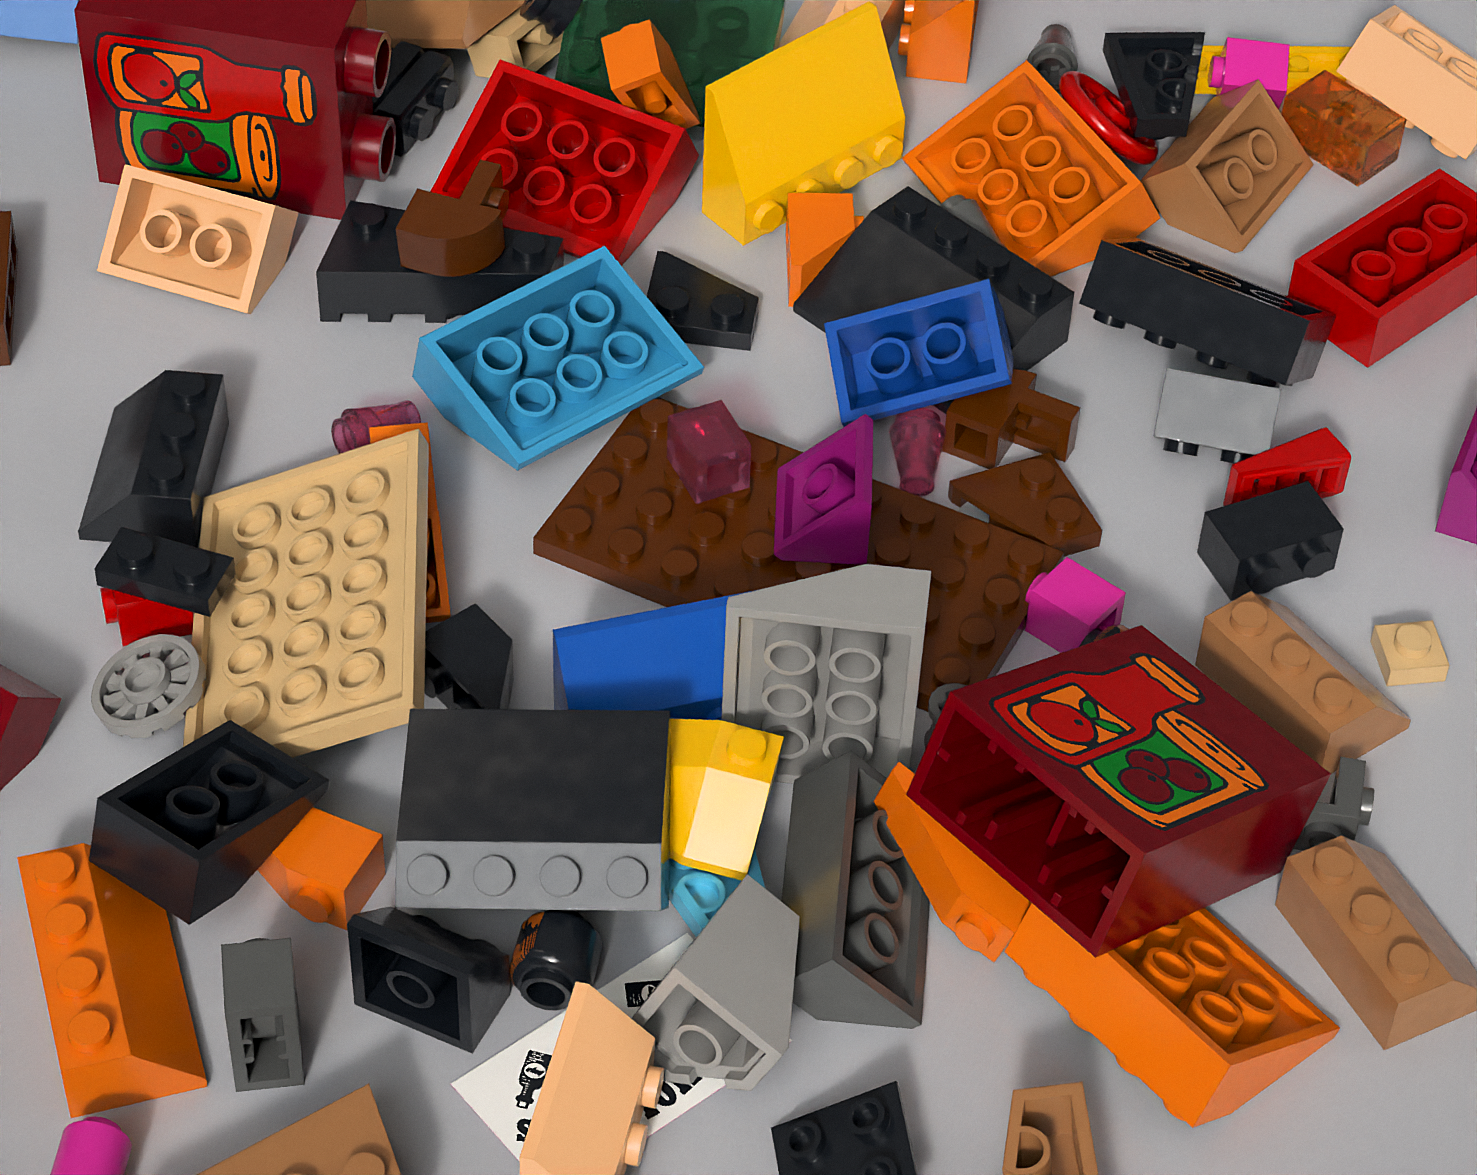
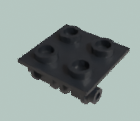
[771,1081,918,1175]

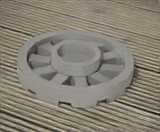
[91,634,206,738]

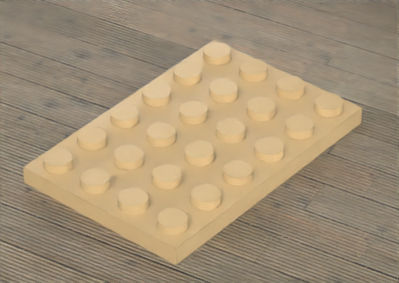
[183,429,429,758]

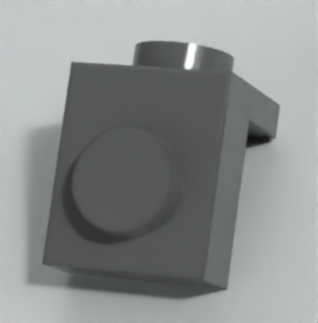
[1293,756,1374,851]

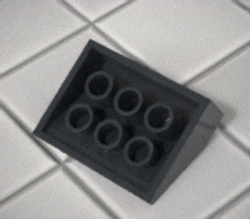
[793,186,1074,414]
[395,709,671,911]

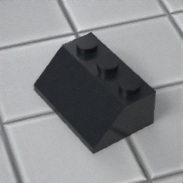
[78,370,229,547]

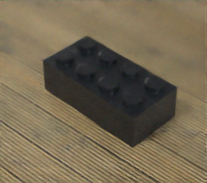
[1079,237,1336,388]

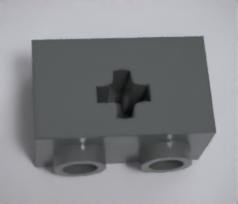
[221,938,305,1092]

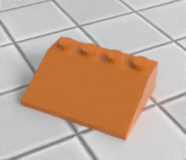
[902,60,1161,277]
[1004,903,1340,1128]

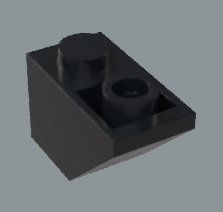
[424,603,514,709]

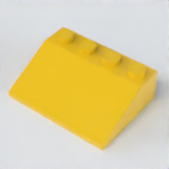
[702,1,906,246]

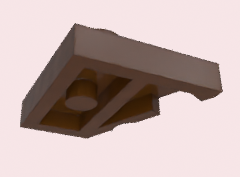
[948,452,1102,557]

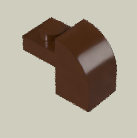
[396,159,509,277]
[942,369,1081,469]

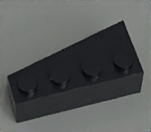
[316,200,564,323]

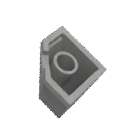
[631,874,800,1091]

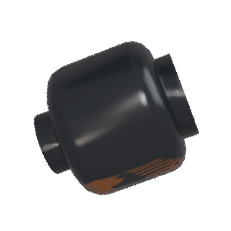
[509,910,603,1011]

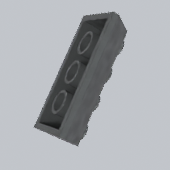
[781,751,930,1029]

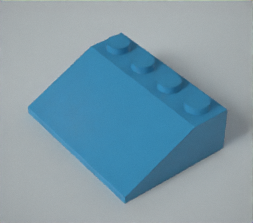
[412,246,704,471]

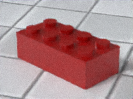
[1287,168,1477,368]

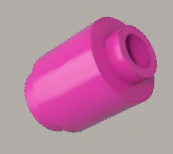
[50,1116,132,1175]

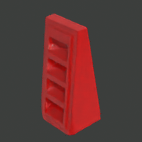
[1223,427,1351,506]

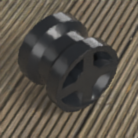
[520,0,582,38]

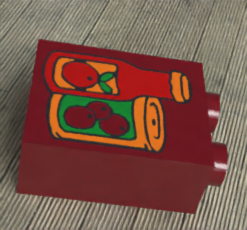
[74,0,396,220]
[906,625,1331,958]

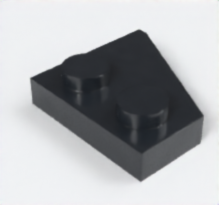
[647,251,759,351]

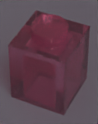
[667,400,751,504]

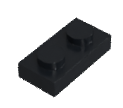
[94,526,236,617]

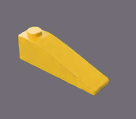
[669,719,784,881]

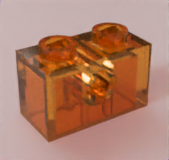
[1282,70,1407,187]

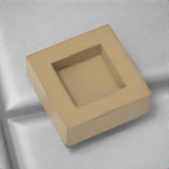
[1370,620,1450,686]

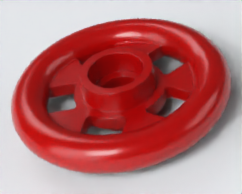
[1059,71,1158,165]

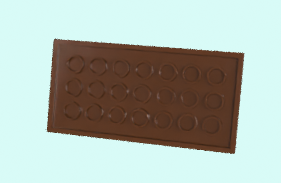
[533,397,1064,712]

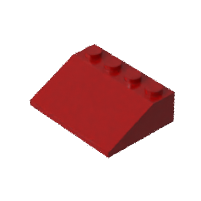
[430,59,699,266]

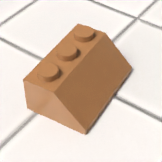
[366,0,525,49]
[1140,79,1314,253]
[1195,591,1411,774]
[1275,835,1477,1050]

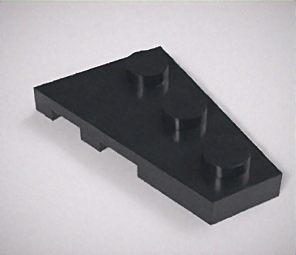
[1102,32,1205,140]

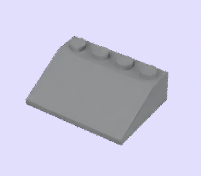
[722,564,931,784]

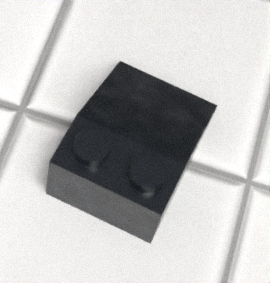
[89,720,329,925]

